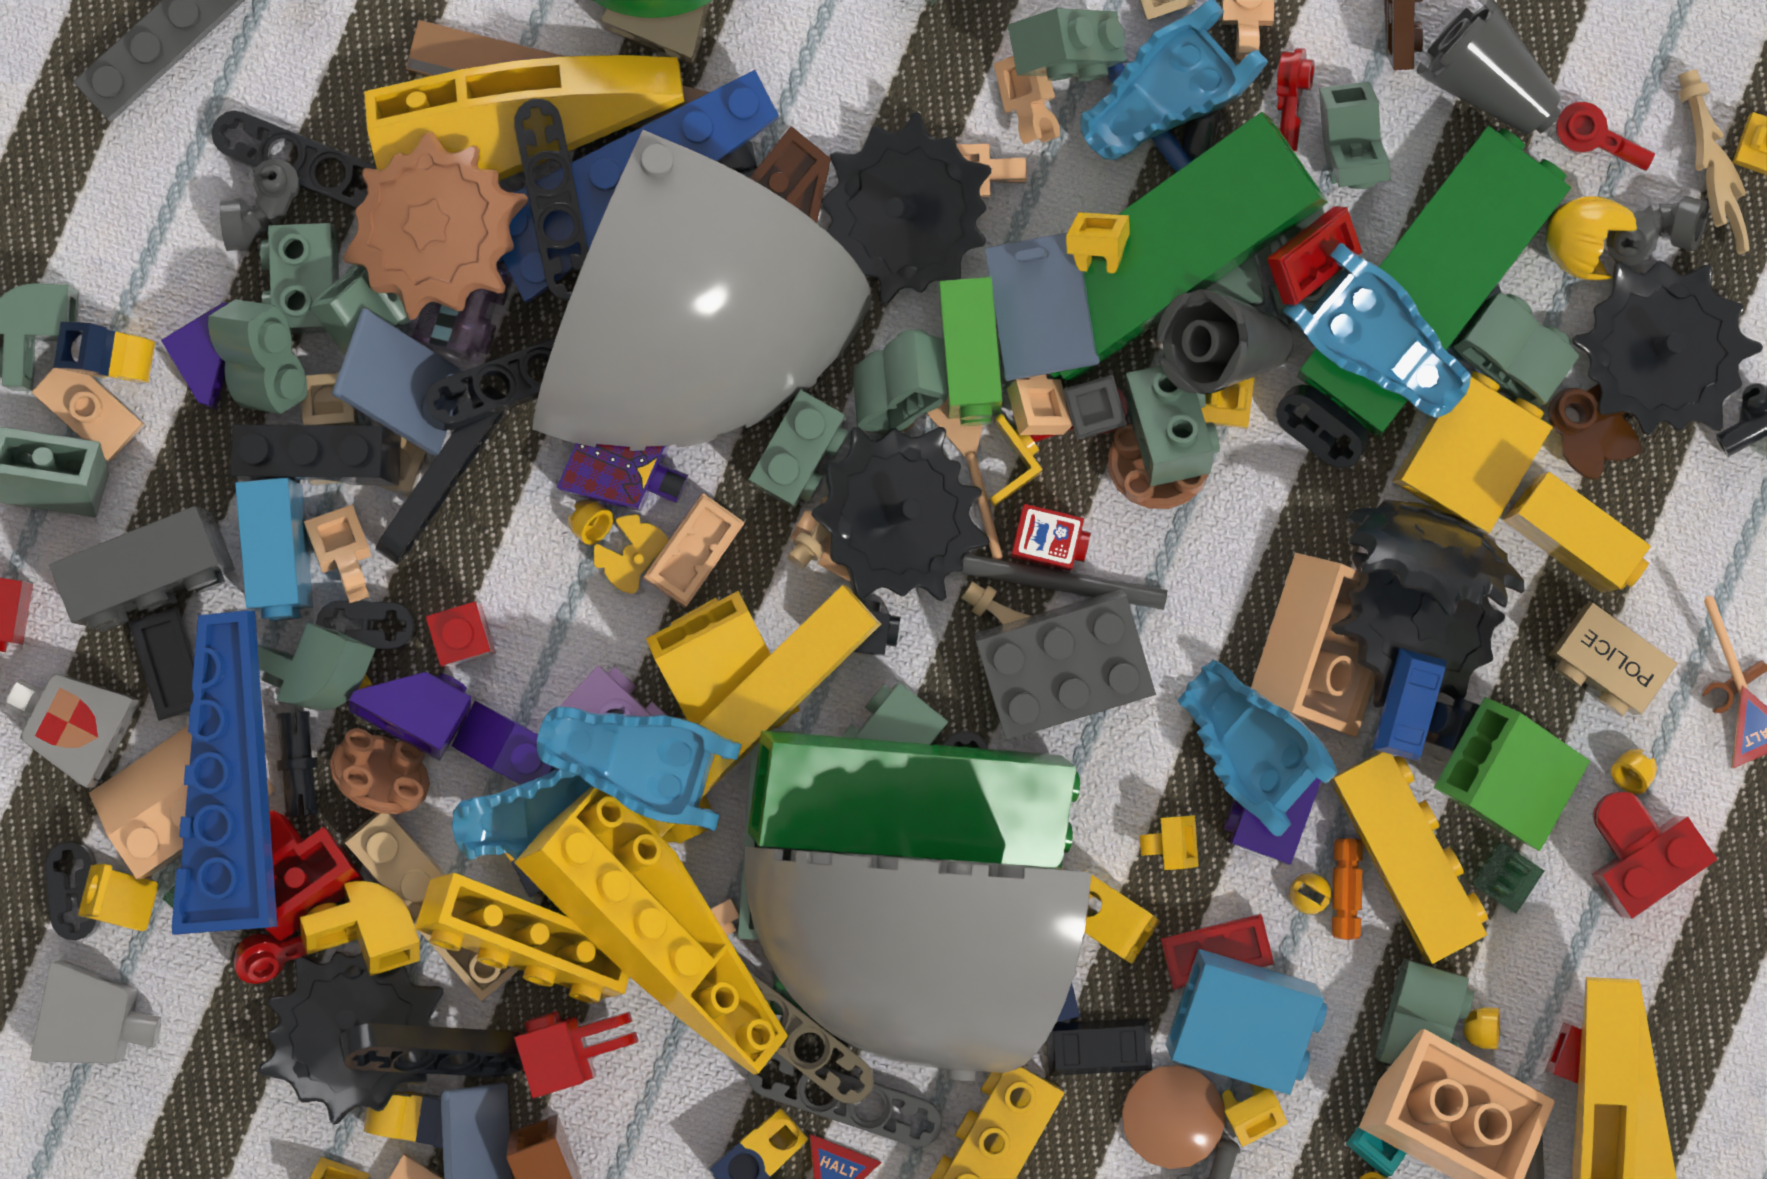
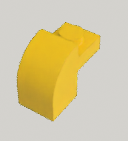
[300,881,420,976]

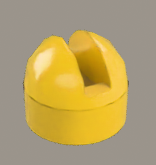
[568,499,614,545]
[1610,749,1657,795]
[1289,873,1332,915]
[1463,1007,1500,1050]

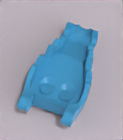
[1080,0,1268,161]
[1283,243,1471,418]
[1178,660,1338,836]
[537,706,742,831]
[452,769,591,860]

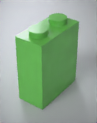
[939,277,1002,426]
[1434,697,1590,851]

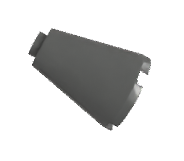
[1417,0,1561,135]
[1157,289,1293,394]

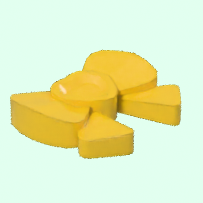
[593,514,669,594]

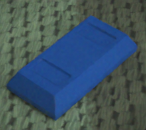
[1372,648,1447,761]

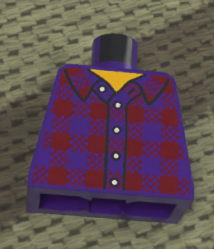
[557,443,689,511]

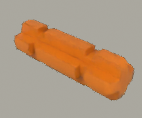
[1332,838,1363,940]

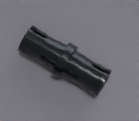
[276,711,318,817]

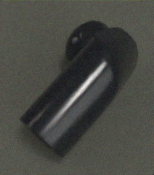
[1182,110,1223,161]
[1716,383,1767,457]

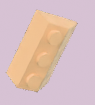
[1251,552,1375,738]
[89,725,276,879]
[1359,1029,1555,1179]

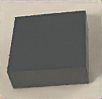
[1063,375,1128,440]

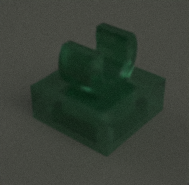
[1470,842,1545,914]

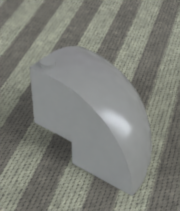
[532,130,872,451]
[745,846,1091,1081]

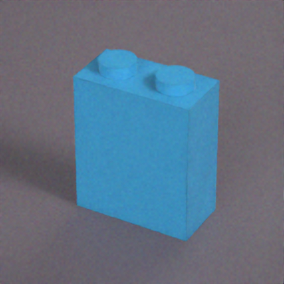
[235,478,314,621]
[1165,949,1327,1095]

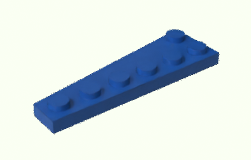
[501,70,779,303]
[172,610,277,935]

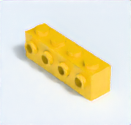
[1330,751,1489,964]
[415,872,630,1004]
[929,1066,1065,1179]

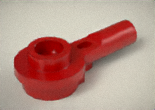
[1276,47,1315,152]
[1556,101,1655,171]
[234,934,307,984]

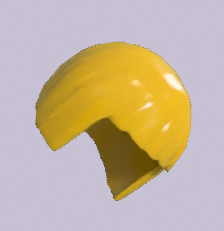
[1545,196,1637,281]

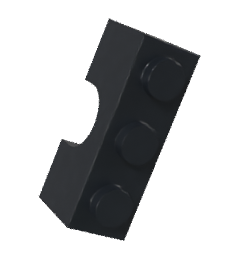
[230,424,401,486]

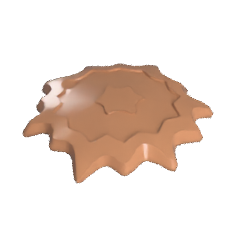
[343,132,528,320]

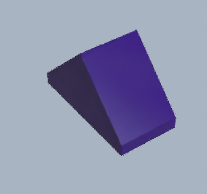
[161,302,229,410]

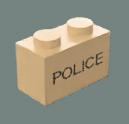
[1549,603,1678,717]

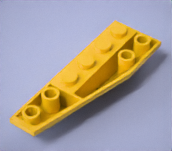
[364,55,685,181]
[514,786,788,1075]
[1571,977,1677,1179]

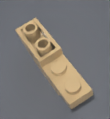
[345,813,520,1002]

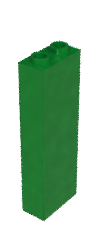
[1050,112,1328,382]
[1297,125,1572,439]
[747,731,1080,868]

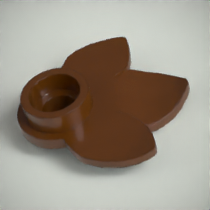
[1548,384,1642,480]

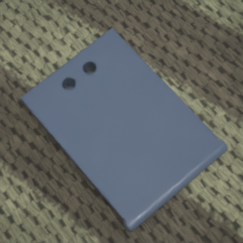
[985,232,1100,381]
[332,308,463,456]
[440,1082,512,1179]

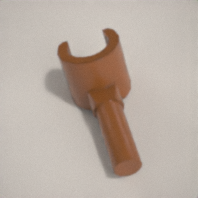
[1702,660,1767,713]

